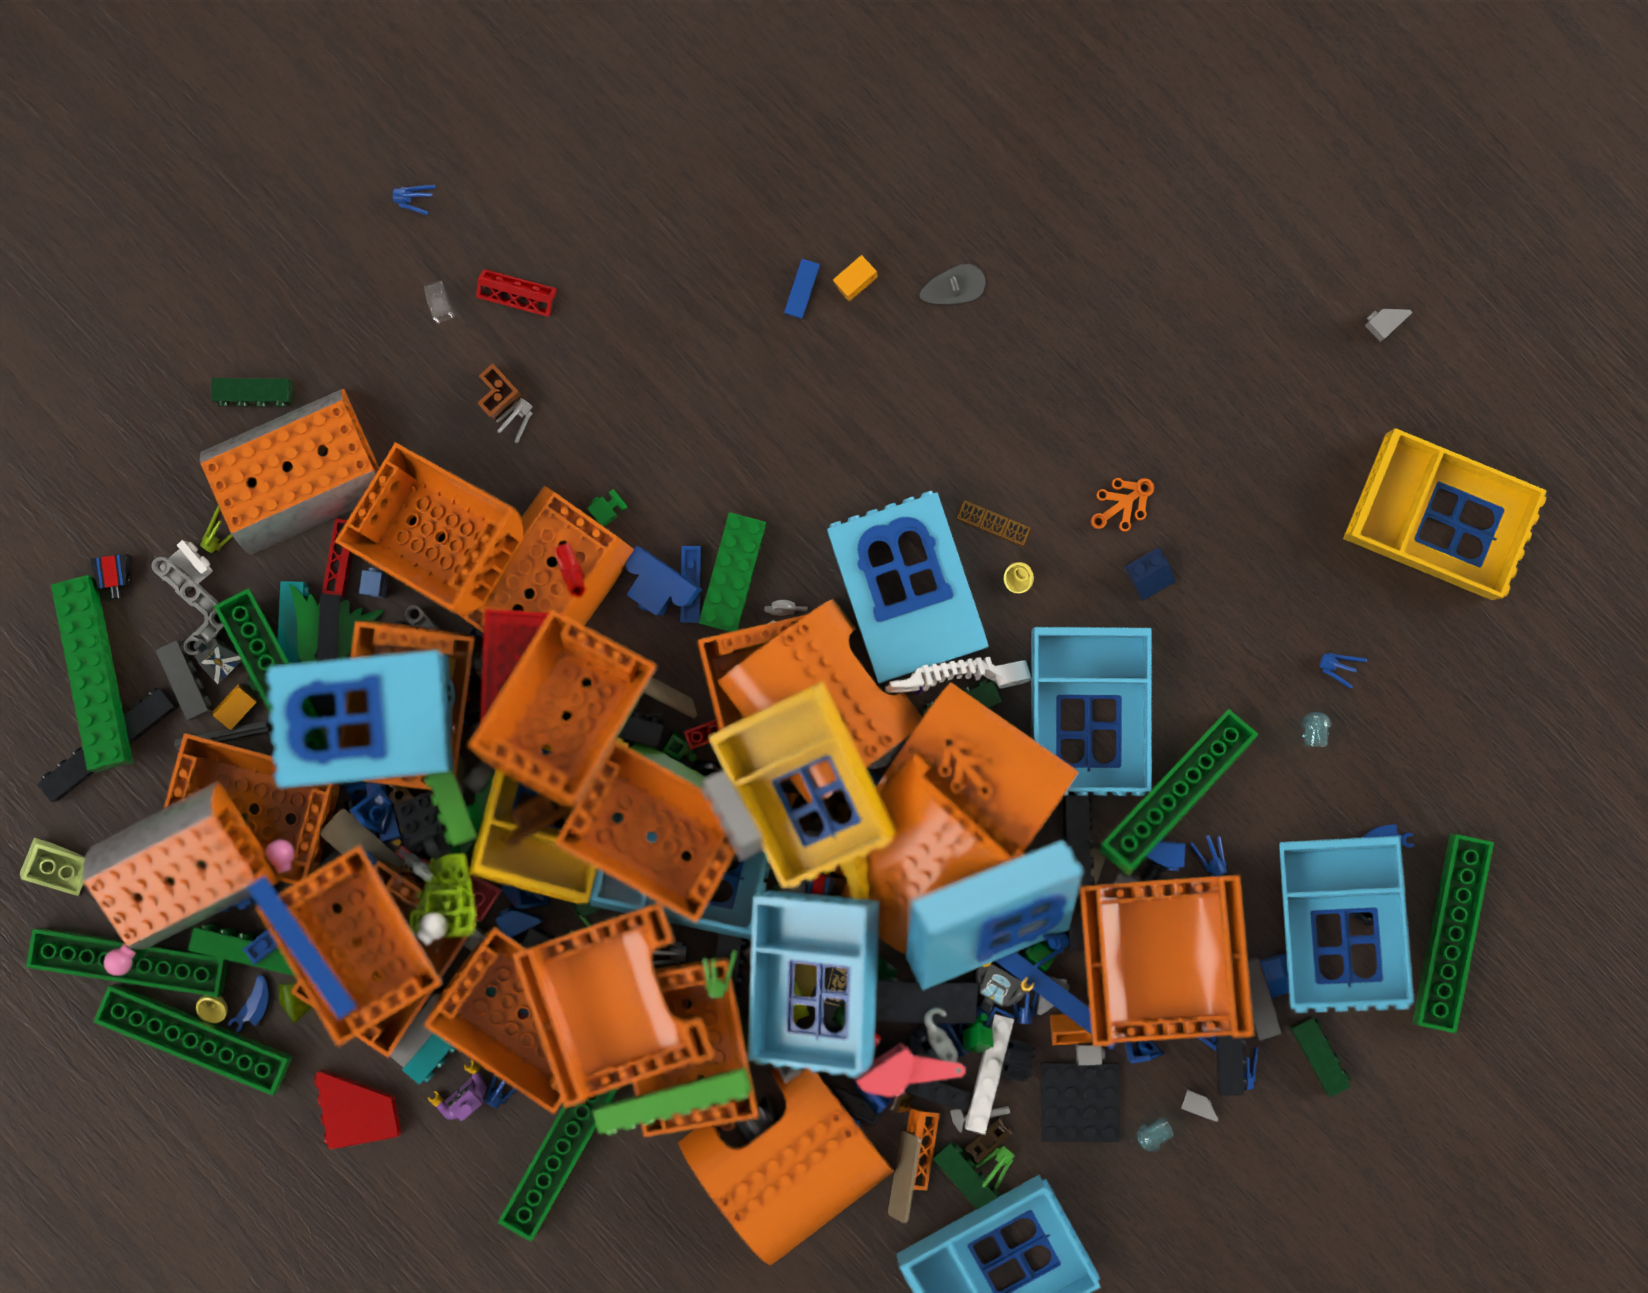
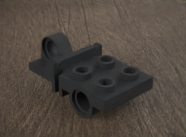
[394,791,452,860]

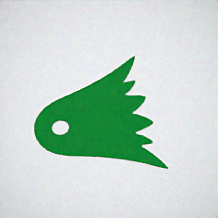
[289,583,385,664]

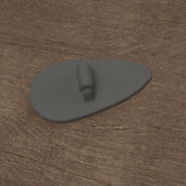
[919,264,986,305]

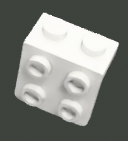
[160,540,213,593]

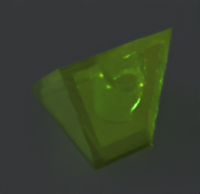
[278,983,312,1024]

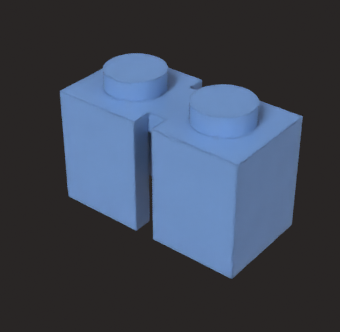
[359,568,389,598]

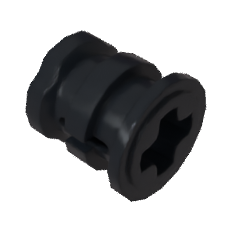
[1141,861,1166,881]

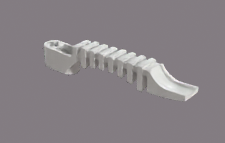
[885,657,1032,693]

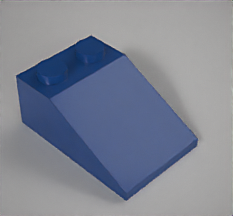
[1146,842,1185,871]

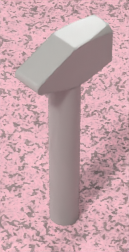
[950,1106,1010,1133]

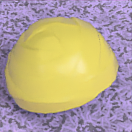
[1004,562,1034,594]
[196,995,228,1024]

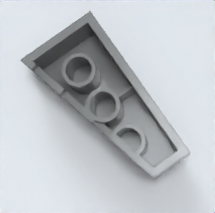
[701,770,762,861]

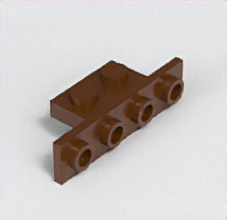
[500,794,576,847]

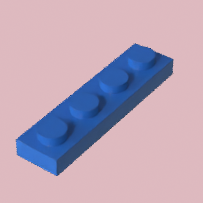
[680,546,701,623]

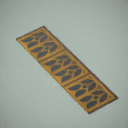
[955,500,1032,547]

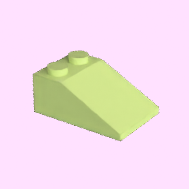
[20,838,85,896]

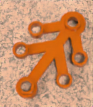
[1091,478,1154,532]
[939,733,995,799]

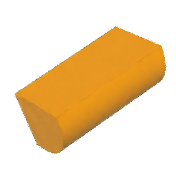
[833,255,878,301]
[213,683,257,730]

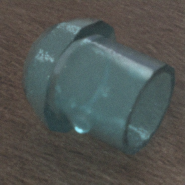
[1301,712,1332,747]
[1137,1116,1174,1152]

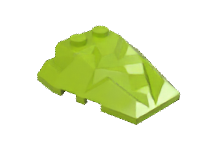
[409,854,476,938]

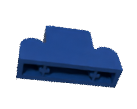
[626,546,702,616]

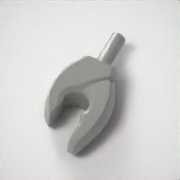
[764,600,807,616]

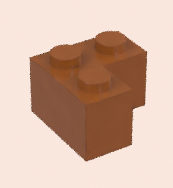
[477,363,521,420]

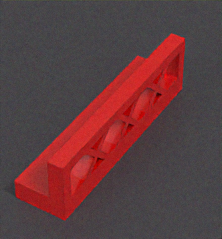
[476,269,557,317]
[322,518,353,597]

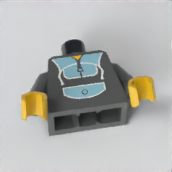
[975,962,1035,1013]

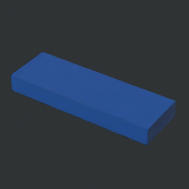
[784,259,820,319]

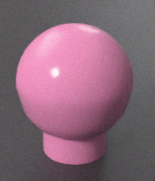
[266,840,294,873]
[104,944,136,976]

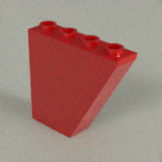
[314,1069,401,1150]

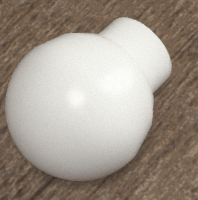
[416,913,448,945]

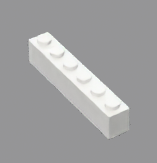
[964,1014,1014,1134]

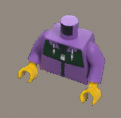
[428,1060,487,1121]

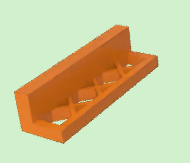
[907,1108,940,1191]

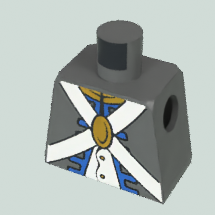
[194,637,242,684]

